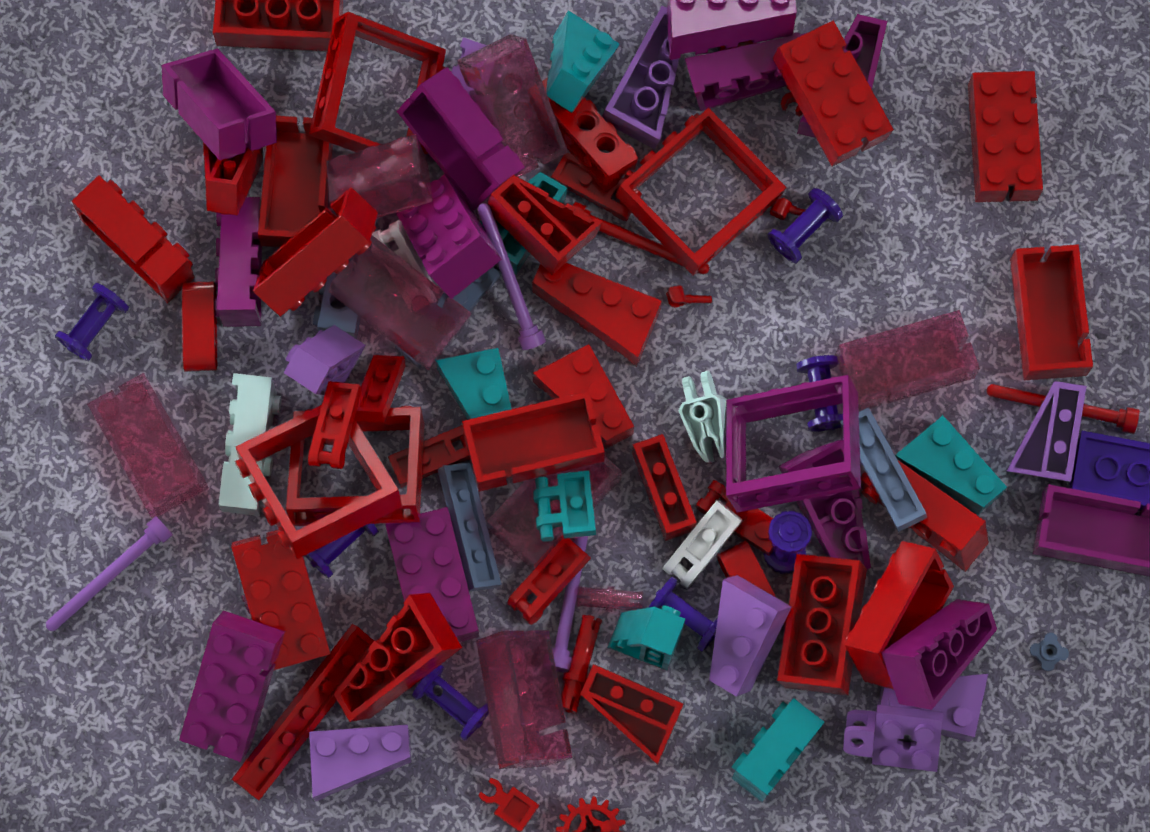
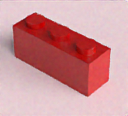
[632,434,697,541]

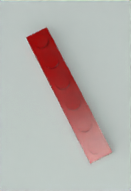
[232,624,374,801]

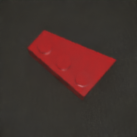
[533,344,634,449]
[580,664,684,764]

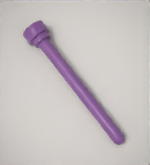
[478,203,546,350]
[46,516,173,631]
[544,536,588,673]

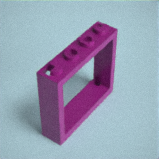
[726,375,861,512]

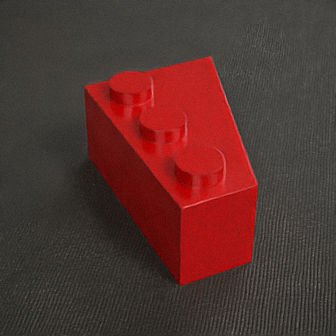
[203,142,263,216]
[487,175,603,275]

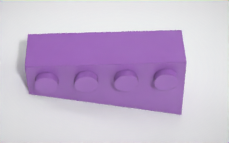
[602,5,680,149]

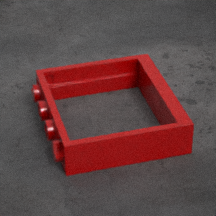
[309,12,446,171]
[615,107,787,276]
[234,405,402,559]
[286,405,425,526]

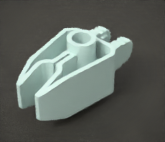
[678,371,728,463]

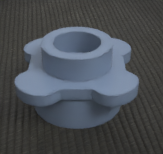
[1030,633,1069,671]

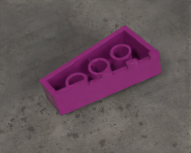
[667,0,797,60]
[797,14,888,138]
[685,32,806,111]
[215,197,262,327]
[881,599,997,710]

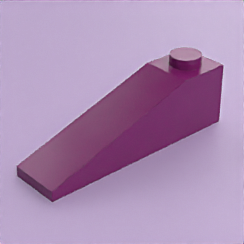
[778,439,871,570]

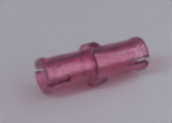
[577,586,643,612]

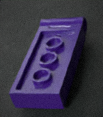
[1069,430,1150,511]

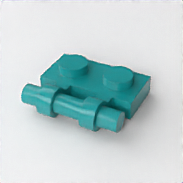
[533,470,596,542]

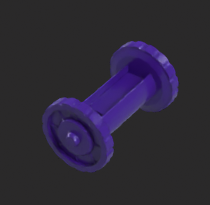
[767,188,843,264]
[55,283,129,361]
[796,355,843,432]
[763,511,812,574]
[305,524,379,579]
[648,577,718,652]
[412,665,492,741]

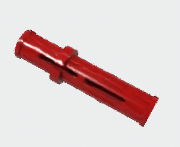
[557,615,602,714]

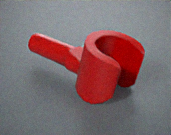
[770,198,806,220]
[666,285,712,308]

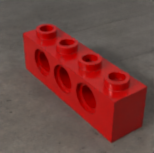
[528,78,638,192]

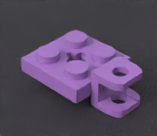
[843,705,943,772]

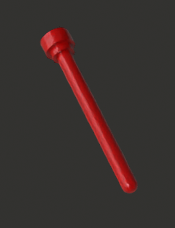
[573,201,710,275]
[987,384,1140,434]

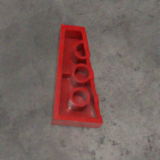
[532,263,662,367]
[861,460,989,572]
[334,593,462,722]

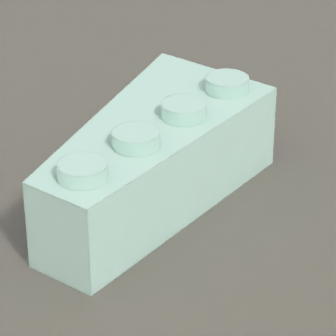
[219,373,281,516]

